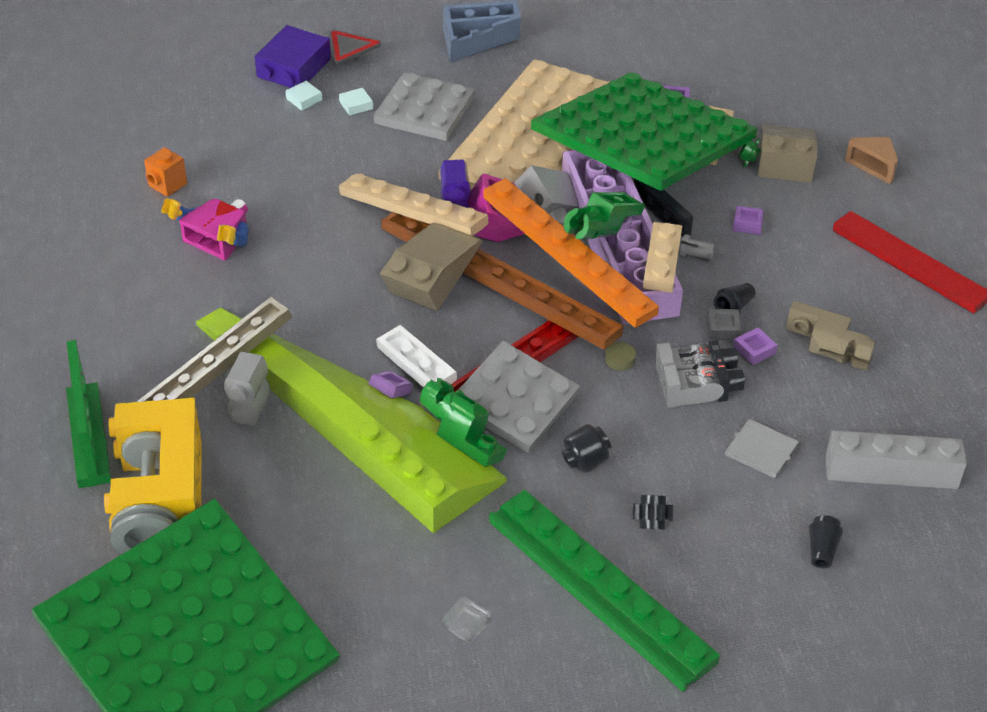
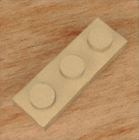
[643,222,682,293]

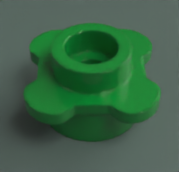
[738,138,761,167]

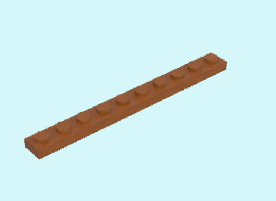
[381,212,623,350]

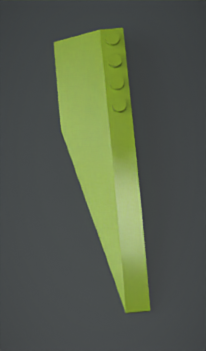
[196,307,507,534]

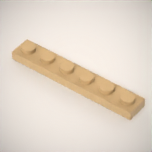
[339,173,488,237]

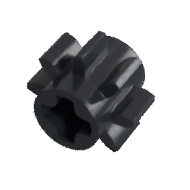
[633,495,674,530]

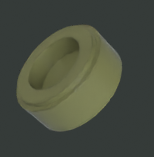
[605,342,636,371]

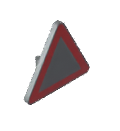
[330,30,381,65]

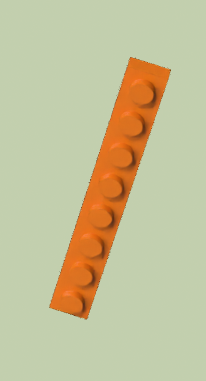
[483,178,659,328]

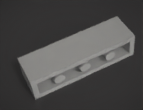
[825,430,967,489]

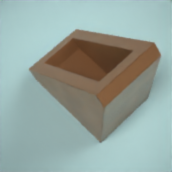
[845,137,898,184]

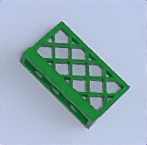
[66,340,111,489]

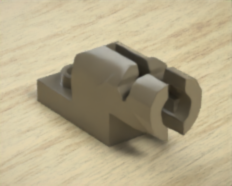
[786,301,876,371]

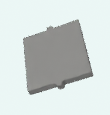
[725,419,799,479]

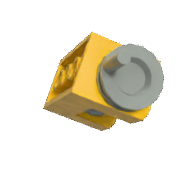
[104,398,202,554]

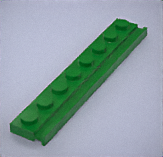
[489,489,720,692]

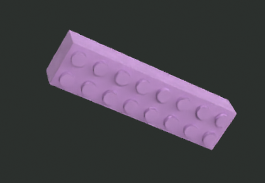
[562,150,683,325]

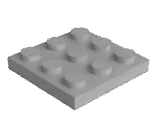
[373,72,475,141]
[459,341,580,453]

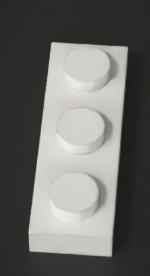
[376,325,457,387]

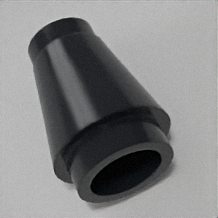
[714,283,756,311]
[809,515,843,568]

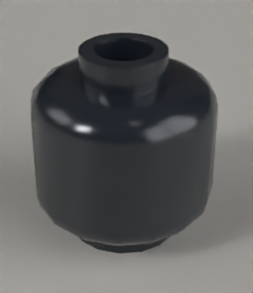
[561,424,612,472]

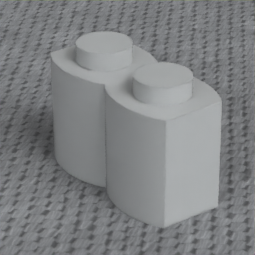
[224,352,270,426]

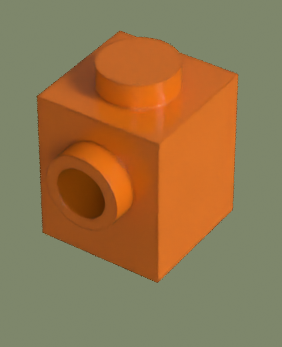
[144,147,187,197]

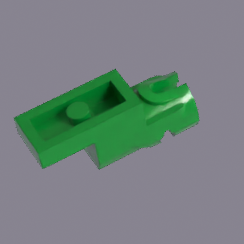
[564,192,645,239]
[420,378,508,467]

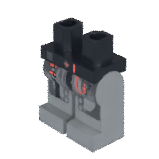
[656,340,745,408]

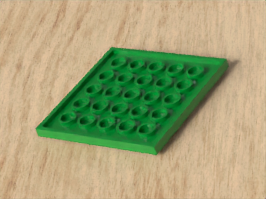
[531,73,758,191]
[32,498,340,712]

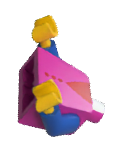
[161,198,249,261]

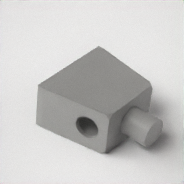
[514,165,579,226]

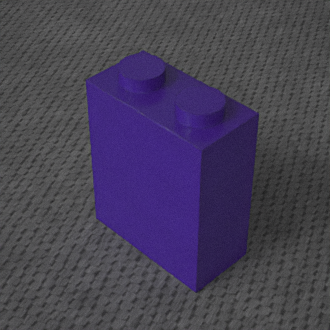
[255,25,331,88]

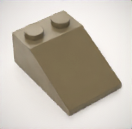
[758,124,817,183]
[380,222,482,311]

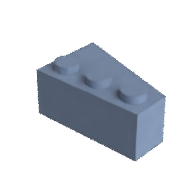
[443,0,521,62]

